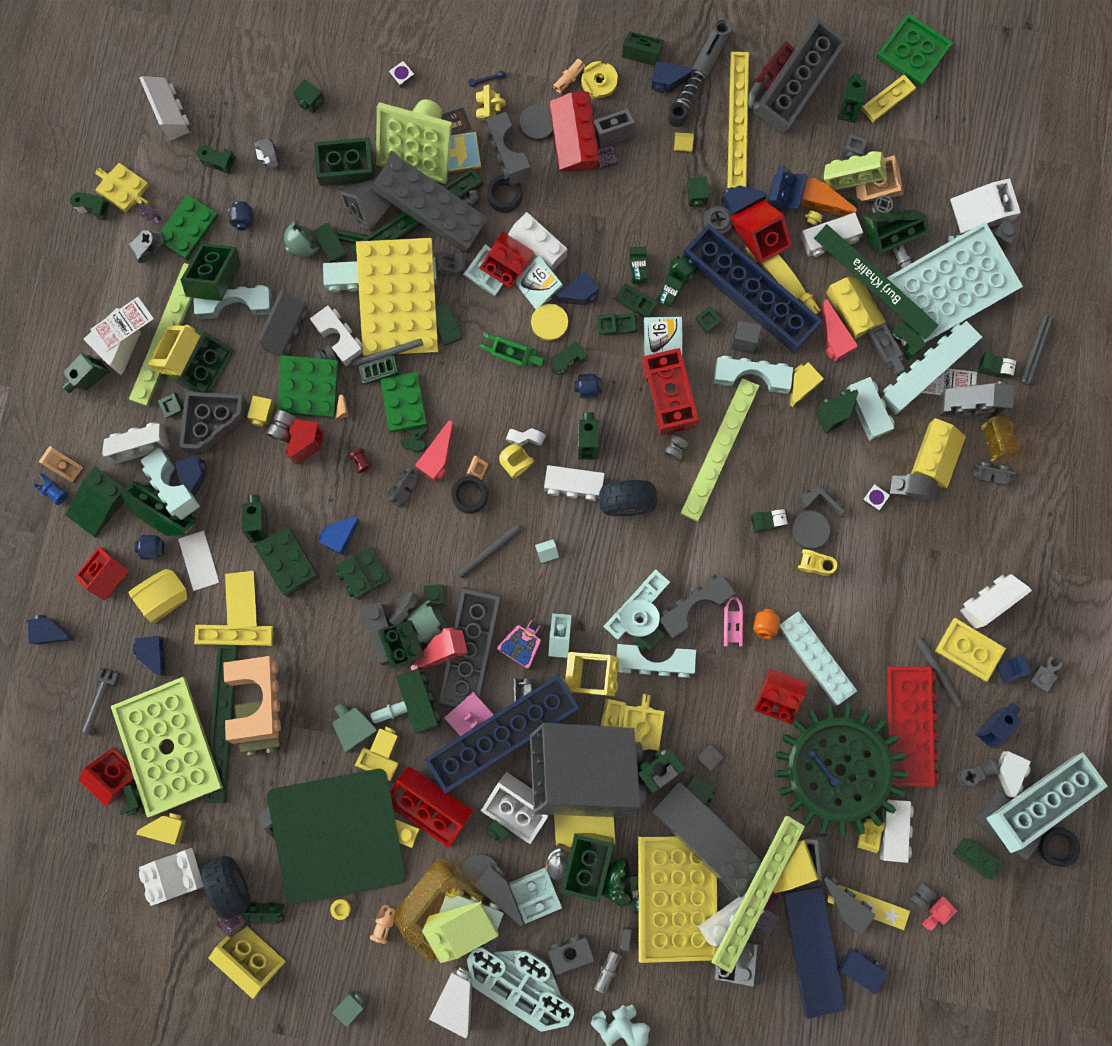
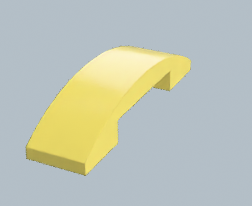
[745,247,806,300]

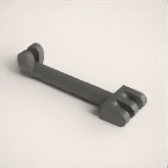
[82,667,120,736]

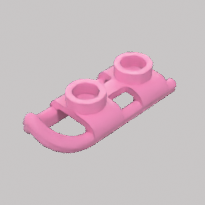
[724,596,743,647]

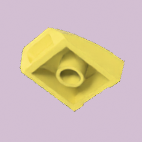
[129,569,187,624]

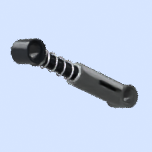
[668,18,732,127]

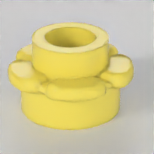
[805,210,823,226]

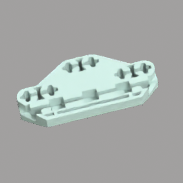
[467,945,574,1032]

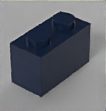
[838,948,888,995]

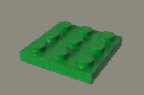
[876,13,953,87]
[278,355,338,417]

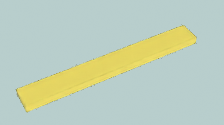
[727,52,749,189]

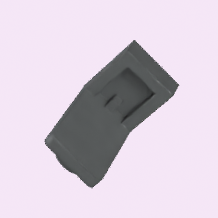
[799,485,845,517]

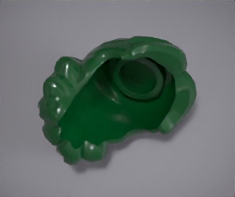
[602,858,632,907]

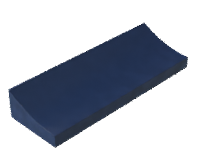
[782,886,845,1019]

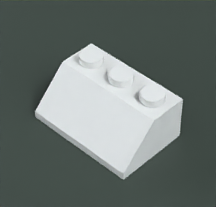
[139,76,190,141]
[508,212,567,271]
[103,422,170,464]
[960,574,1032,629]
[481,772,549,844]

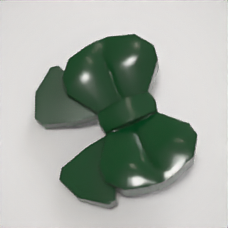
[400,426,428,452]

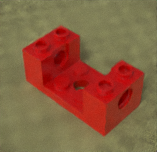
[641,348,699,436]

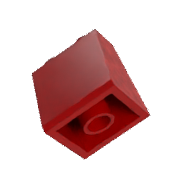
[731,199,792,263]

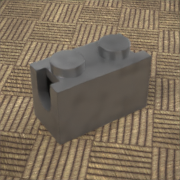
[594,109,635,148]

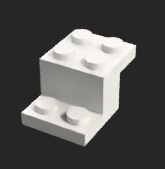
[139,848,203,906]

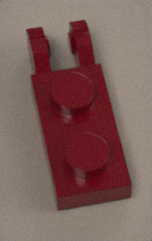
[755,41,795,91]

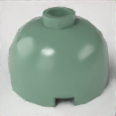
[284,220,321,258]

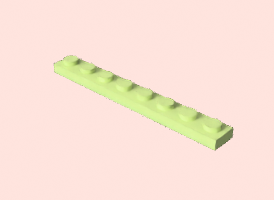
[129,263,192,407]
[681,378,759,522]
[711,816,805,974]

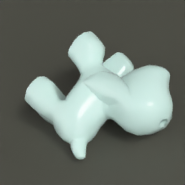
[591,1005,650,1046]

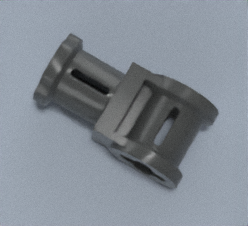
[956,758,999,787]

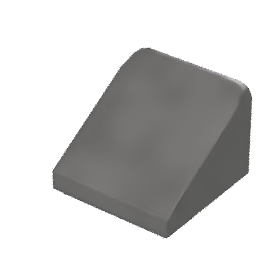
[696,744,724,772]

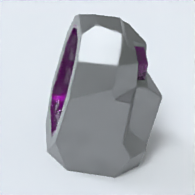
[254,138,279,170]

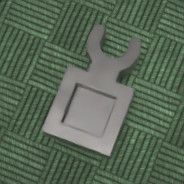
[1029,656,1062,693]

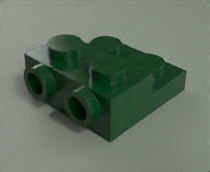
[336,546,391,600]

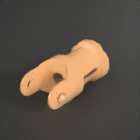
[370,905,396,944]

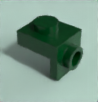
[634,628,665,652]
[119,784,144,816]
[487,819,513,844]

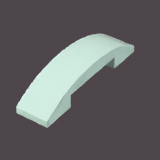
[603,569,670,640]

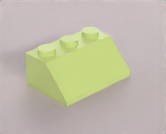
[824,151,887,191]

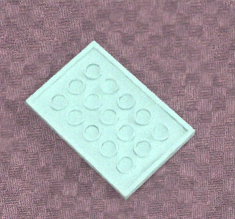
[887,221,1023,342]

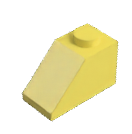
[790,362,823,407]
[137,813,187,845]

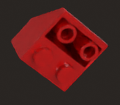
[479,231,534,288]
[286,419,324,465]
[754,668,807,724]

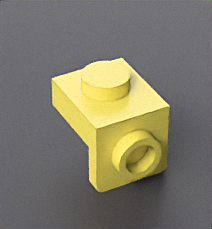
[858,818,885,853]

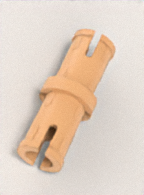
[553,59,586,94]

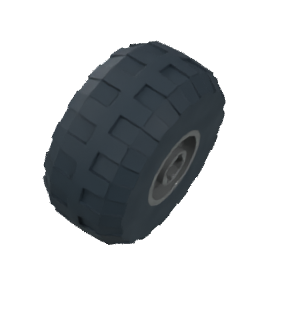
[599,480,657,516]
[201,856,250,919]

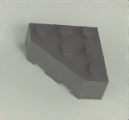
[939,381,1014,422]
[179,392,247,453]

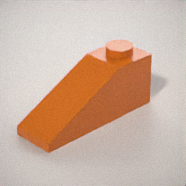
[801,178,857,217]

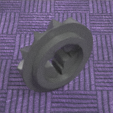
[703,206,733,234]

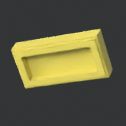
[355,747,399,782]

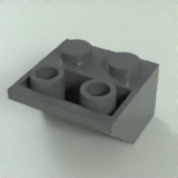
[714,940,764,986]

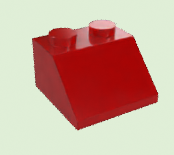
[75,547,129,601]
[78,747,135,807]

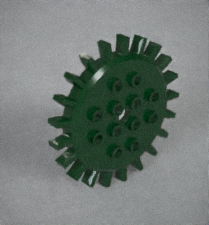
[774,704,908,837]

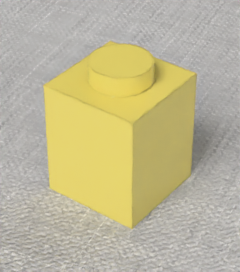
[247,396,275,427]
[370,727,400,758]

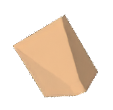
[335,395,349,419]

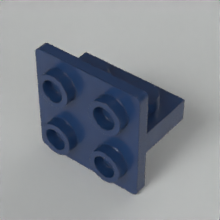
[767,166,808,210]

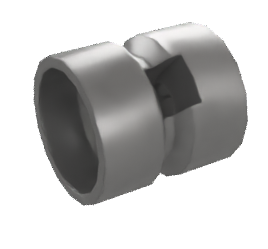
[266,410,298,444]

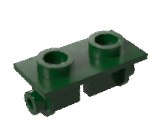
[241,902,285,924]

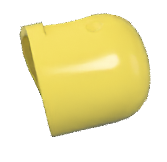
[499,444,534,478]

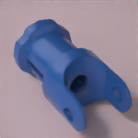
[33,473,68,505]

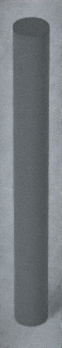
[352,338,424,367]
[457,524,521,578]
[915,637,963,708]

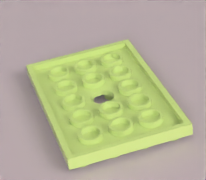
[111,677,223,818]

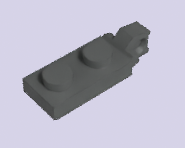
[867,323,905,376]

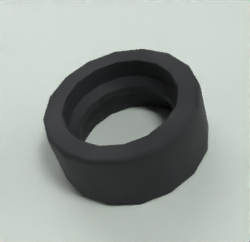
[487,175,522,213]
[451,476,488,514]
[1038,828,1080,867]

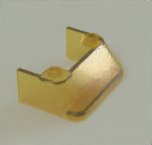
[394,859,485,963]

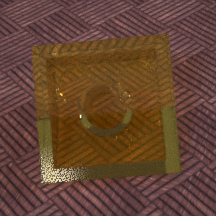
[981,416,1020,462]

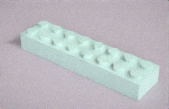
[779,611,857,706]

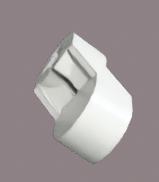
[505,428,546,446]

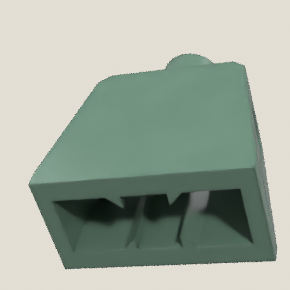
[333,702,379,752]

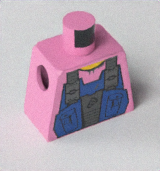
[497,620,541,670]

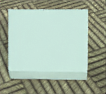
[535,540,559,563]

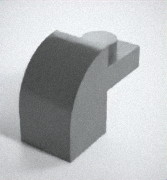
[890,474,938,501]

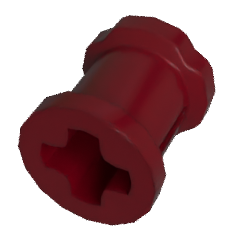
[348,448,372,473]

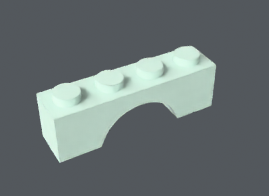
[194,285,273,320]
[713,356,793,394]
[140,447,200,520]
[616,644,696,678]

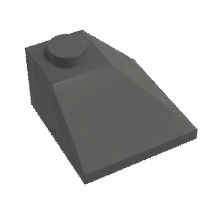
[797,833,831,880]

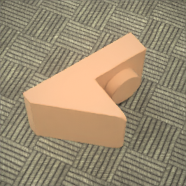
[39,446,83,483]

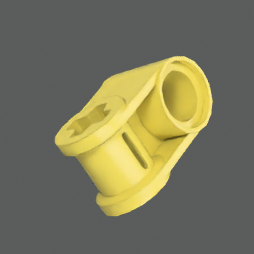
[798,550,837,576]

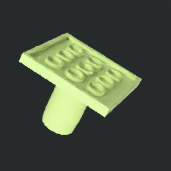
[376,99,452,184]

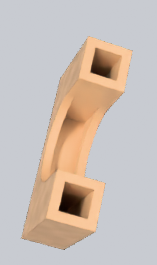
[224,656,281,744]

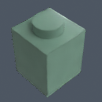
[332,992,366,1027]

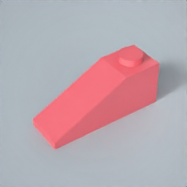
[821,300,857,362]
[415,420,454,482]
[411,628,467,670]

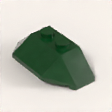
[121,481,197,536]

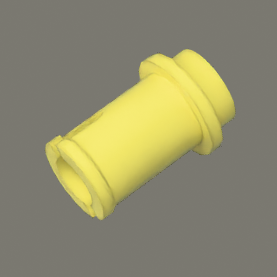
[799,292,821,315]

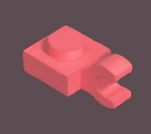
[922,896,957,931]

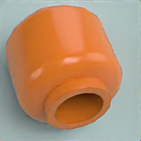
[753,609,780,639]

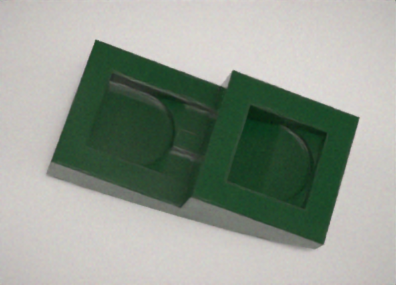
[313,222,347,263]
[614,283,657,318]
[436,301,462,346]
[596,312,637,335]

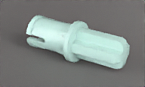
[371,701,407,723]

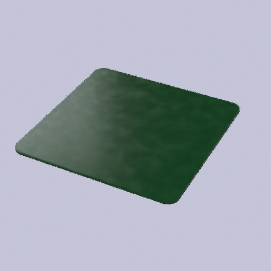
[267,768,405,904]

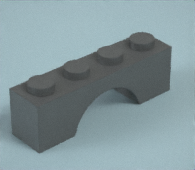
[484,112,532,186]
[659,575,735,640]

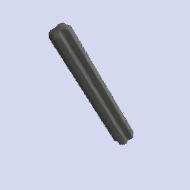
[1021,315,1054,385]

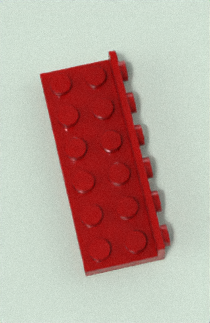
[887,667,939,787]

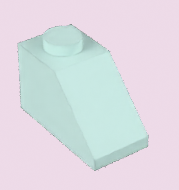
[548,613,572,658]

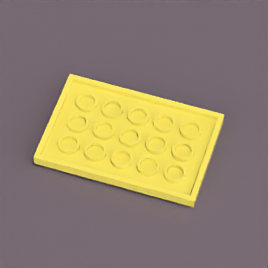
[356,238,438,356]
[638,836,718,963]

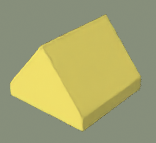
[674,133,694,152]

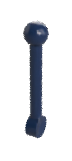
[468,71,505,87]
[810,750,839,786]

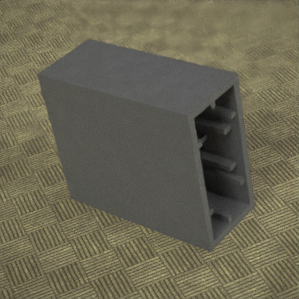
[530,723,646,818]

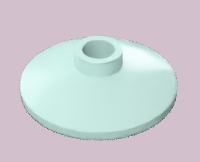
[620,600,660,637]

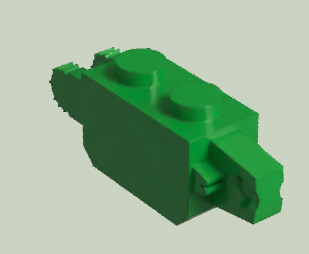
[480,332,546,367]

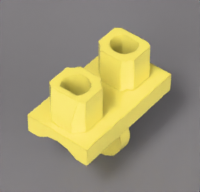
[476,85,506,121]

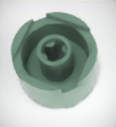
[407,600,448,645]

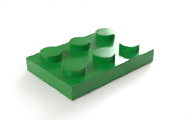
[160,195,218,260]
[380,372,427,433]

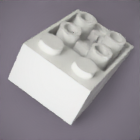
[950,178,1021,234]

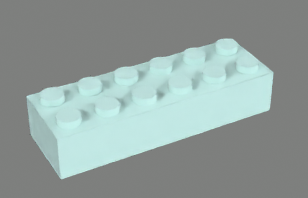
[986,752,1108,853]

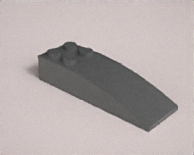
[438,587,502,707]
[651,781,762,897]

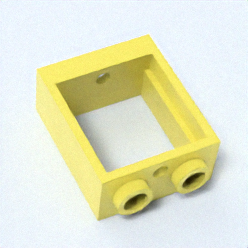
[148,325,200,376]
[565,652,620,697]

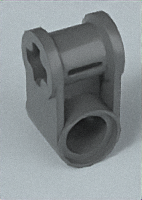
[128,230,164,263]

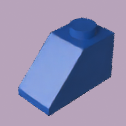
[319,517,360,555]

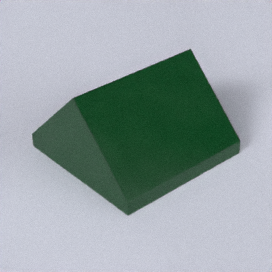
[622,31,664,66]

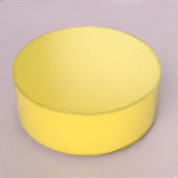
[331,899,351,920]

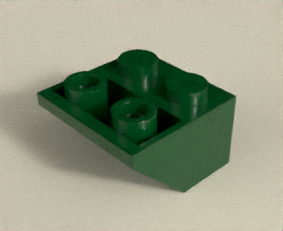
[815,389,859,433]
[378,620,424,668]

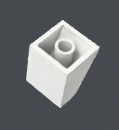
[84,308,141,375]
[429,967,472,1038]

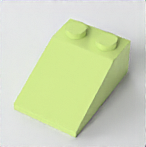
[422,902,499,963]

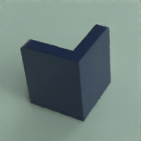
[997,655,1031,683]

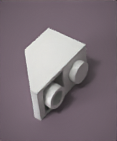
[997,751,1031,798]

